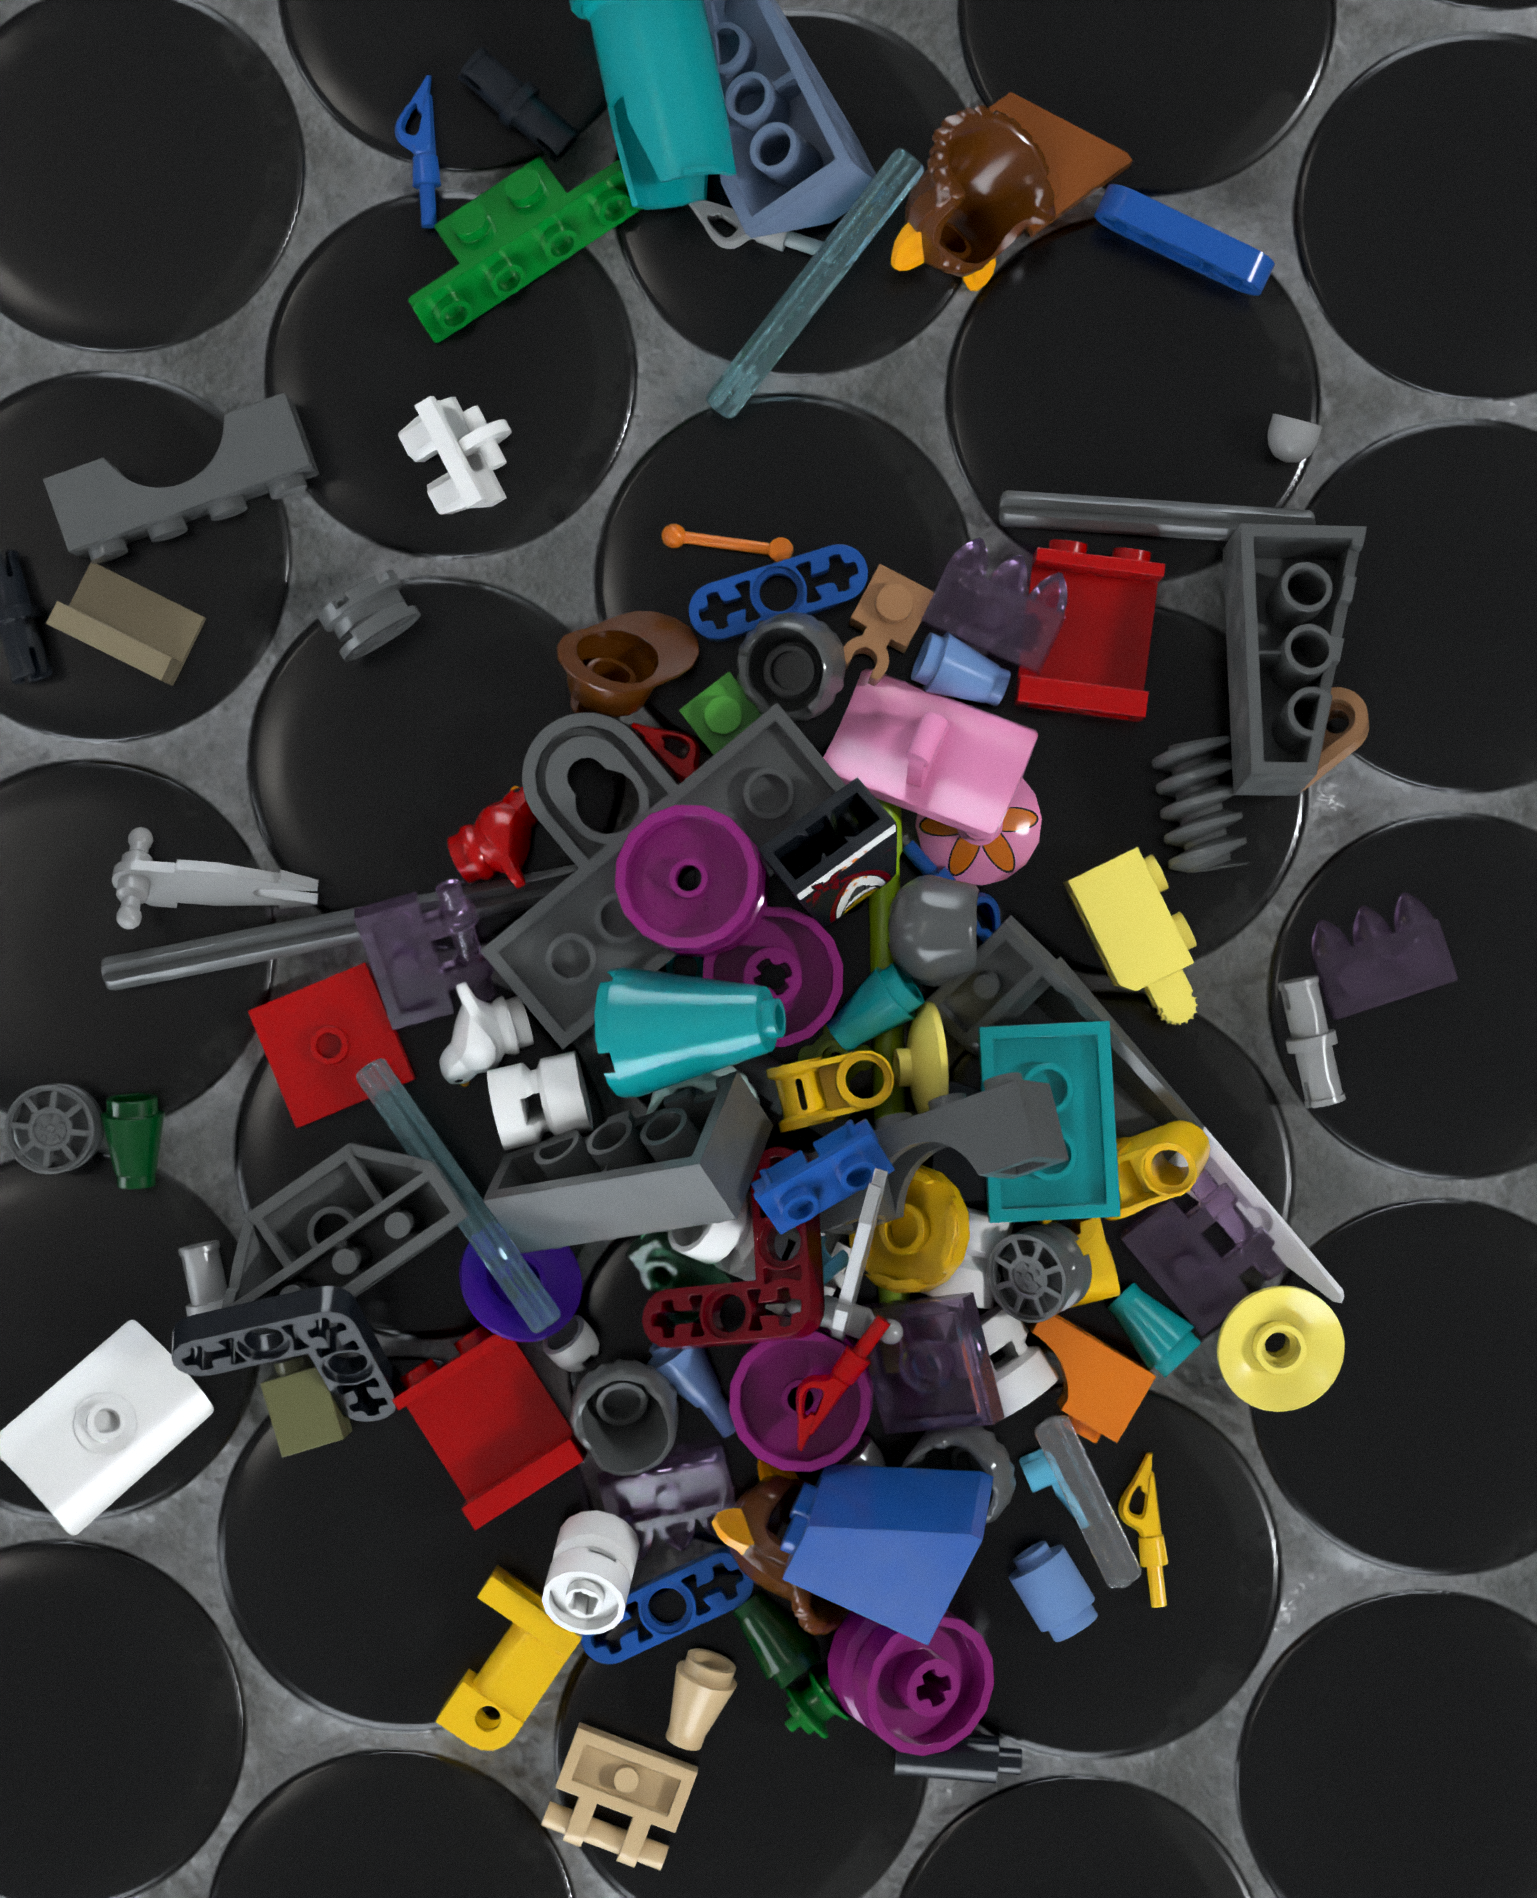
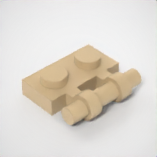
[541,1722,698,1870]

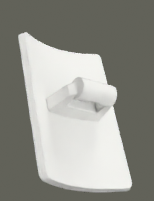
[0,1320,214,1536]

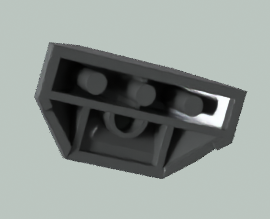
[222,1142,470,1334]

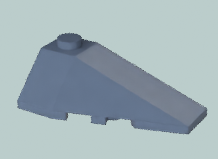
[704,0,883,238]

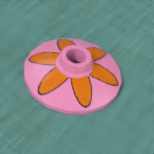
[915,777,1042,886]

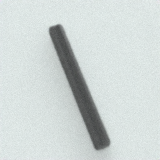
[999,490,1316,541]

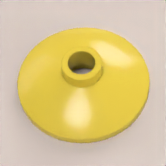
[892,1001,949,1114]
[1217,1286,1345,1412]

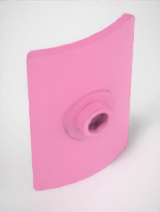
[823,668,1038,840]

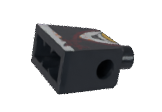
[757,777,897,927]

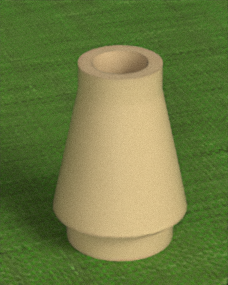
[665,1648,737,1751]

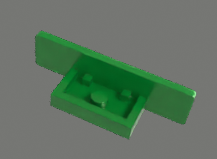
[408,156,643,343]

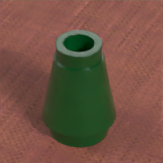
[100,1093,165,1189]
[733,1590,822,1689]

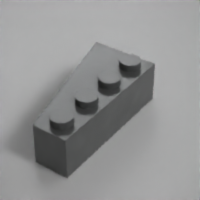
[1223,524,1367,796]

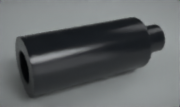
[893,1734,1022,1784]

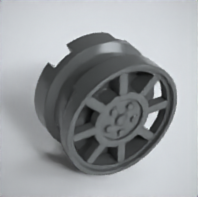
[317,570,421,662]
[4,1083,104,1174]
[987,1222,1092,1323]

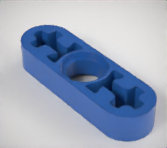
[1094,184,1275,296]
[689,544,868,643]
[581,1547,754,1664]

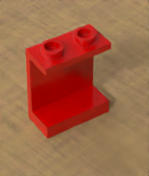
[1013,539,1165,722]
[392,1325,587,1530]

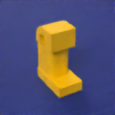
[435,1565,583,1751]

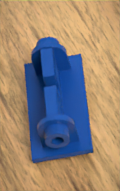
[751,1118,895,1235]

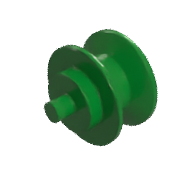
[784,1667,851,1739]

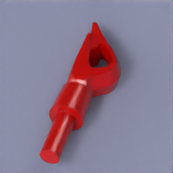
[630,722,700,783]
[796,1315,891,1452]

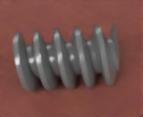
[1152,736,1250,873]

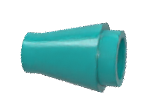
[826,962,925,1052]
[1107,1283,1201,1378]

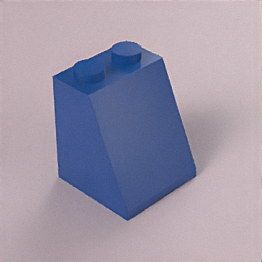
[779,1464,994,1645]

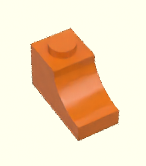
[1028,1314,1156,1443]

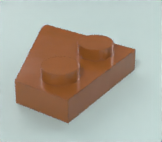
[988,92,1133,238]

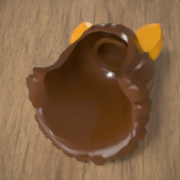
[891,105,1056,291]
[711,1459,851,1636]

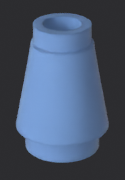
[911,632,1011,707]

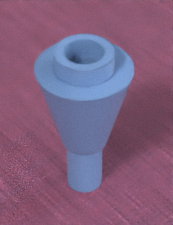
[648,1328,736,1438]

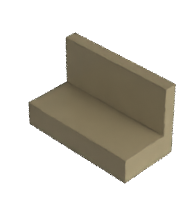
[46,562,207,686]

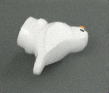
[439,982,534,1087]

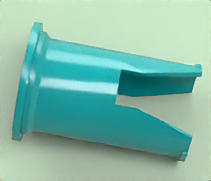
[569,0,736,210]

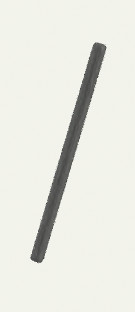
[101,864,578,991]

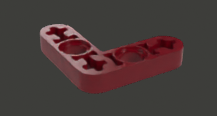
[642,1147,825,1349]

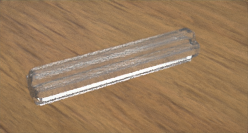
[1035,1415,1141,1589]

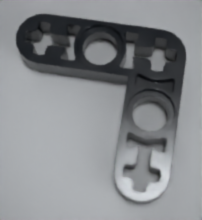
[171,1286,397,1422]

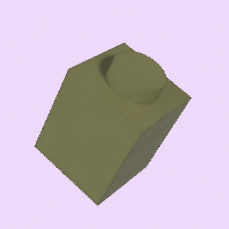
[260,1354,353,1458]

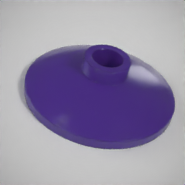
[459,1220,582,1342]

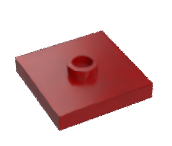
[248,962,416,1129]

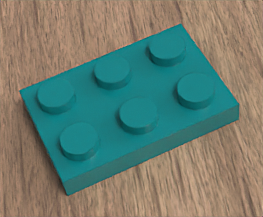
[978,1021,1121,1223]

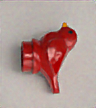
[447,786,538,889]

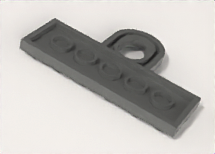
[480,703,846,1049]

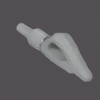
[689,200,828,259]

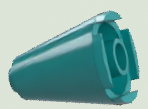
[594,967,786,1098]

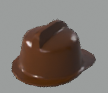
[556,611,699,717]

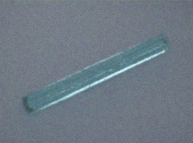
[706,148,924,419]
[356,1058,561,1333]

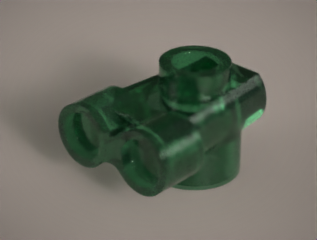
[626,1231,733,1325]

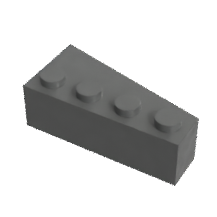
[483,1071,773,1253]

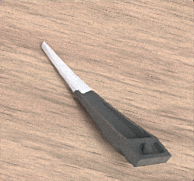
[925,915,1344,1303]

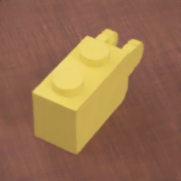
[1063,847,1198,1025]

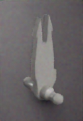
[112,827,319,929]
[785,1168,903,1344]

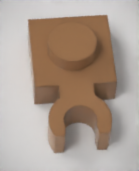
[844,564,936,686]

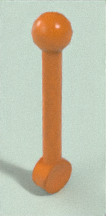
[661,523,793,563]

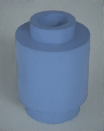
[1009,1541,1098,1642]

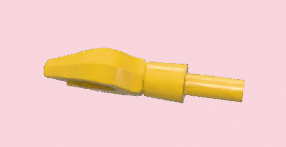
[1118,1452,1168,1608]

